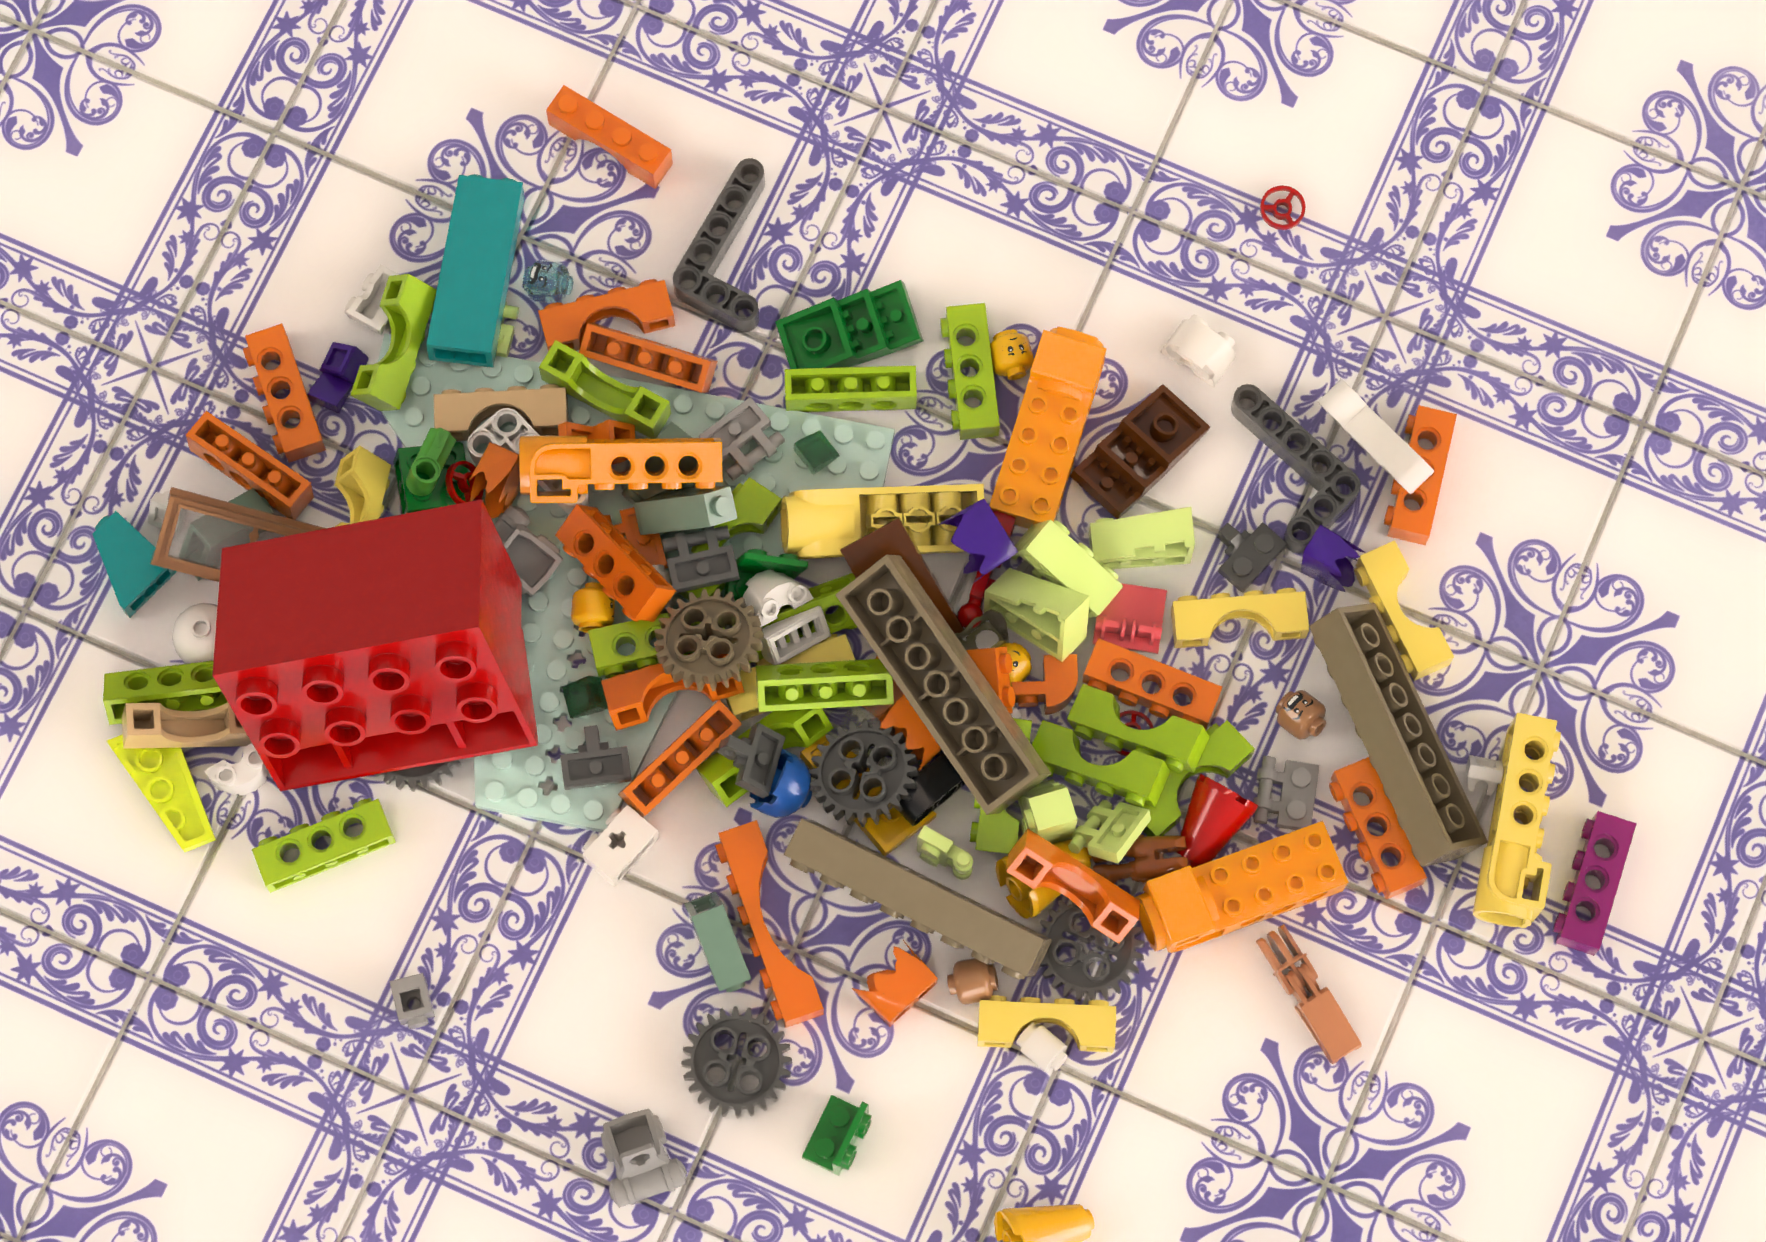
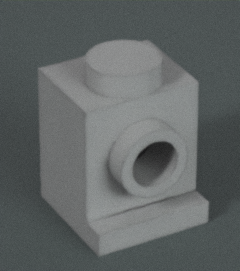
[389,973,435,1029]

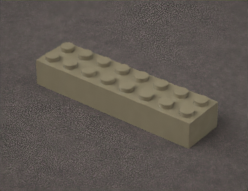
[836,554,1052,815]
[1309,603,1488,867]
[784,818,1052,980]

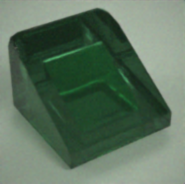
[794,430,840,475]
[562,676,608,719]

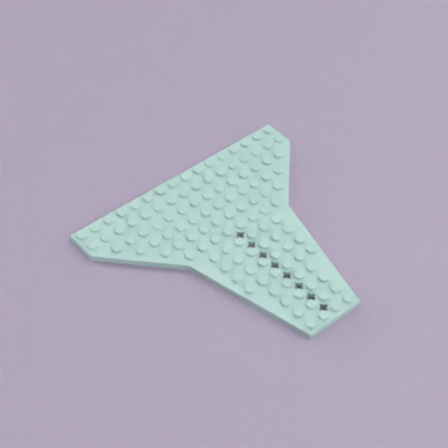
[378,333,895,832]

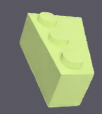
[1088,507,1195,569]
[1011,519,1123,618]
[984,568,1090,662]
[1018,779,1078,844]

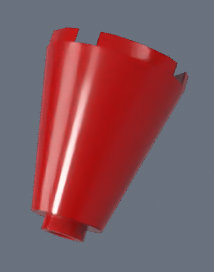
[1176,774,1259,868]

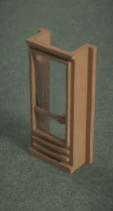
[150,487,326,582]

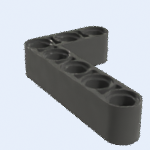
[673,158,765,332]
[1231,384,1361,554]

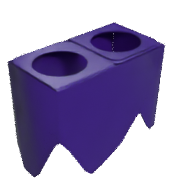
[936,499,1018,583]
[1301,525,1366,592]

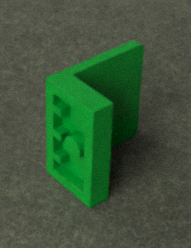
[393,442,470,514]
[724,549,808,601]
[802,1095,872,1176]

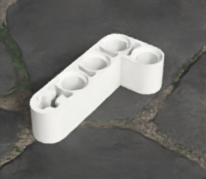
[1318,378,1434,495]
[467,408,590,514]

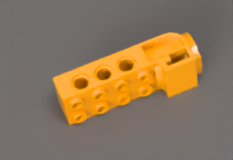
[989,327,1107,529]
[519,436,723,503]
[1135,821,1349,953]

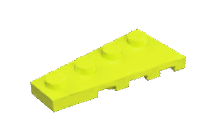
[106,734,216,852]

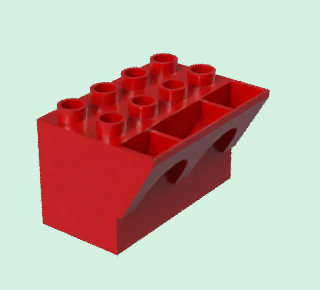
[212,499,538,791]

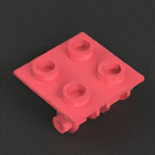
[1093,583,1167,654]

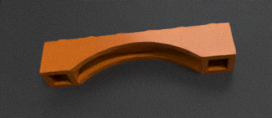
[715,820,824,1028]

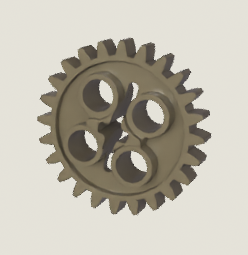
[654,589,764,691]

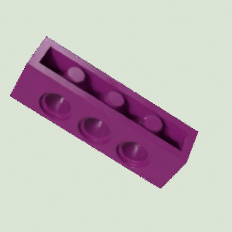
[1553,811,1637,956]

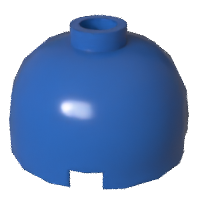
[749,749,812,818]

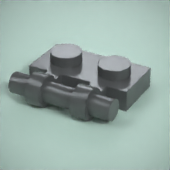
[662,525,740,594]

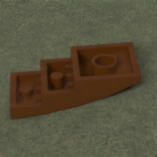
[1070,384,1210,519]
[840,517,964,634]

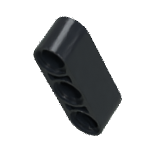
[898,752,965,826]

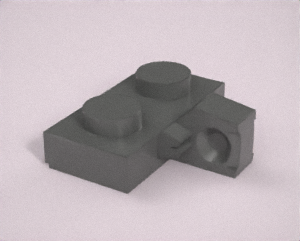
[1217,522,1287,593]
[717,723,785,798]
[560,725,632,790]

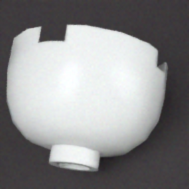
[172,603,217,664]

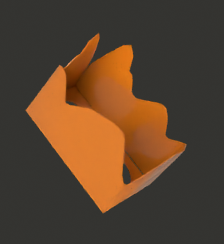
[469,442,520,519]
[872,695,942,771]
[852,940,938,1027]

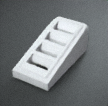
[760,606,831,665]

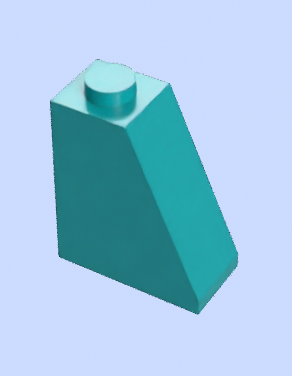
[92,511,177,618]

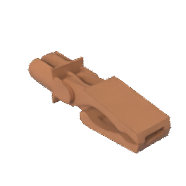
[1256,924,1362,1064]

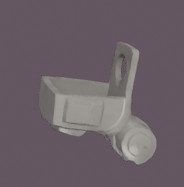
[494,505,563,597]
[601,1108,687,1208]

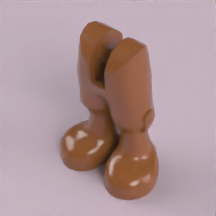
[1092,834,1188,883]

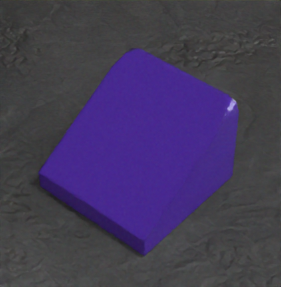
[319,342,369,384]
[307,371,353,413]

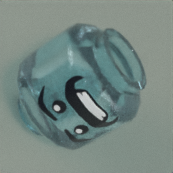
[523,260,574,304]

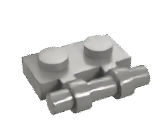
[699,397,785,481]
[1253,756,1320,830]

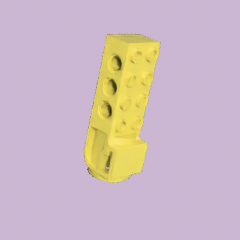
[780,484,984,559]
[1473,713,1561,928]

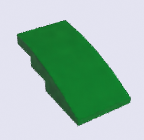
[775,280,923,369]

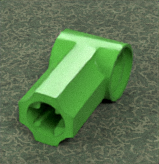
[406,428,456,496]

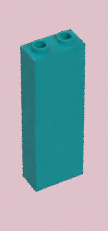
[426,174,525,368]

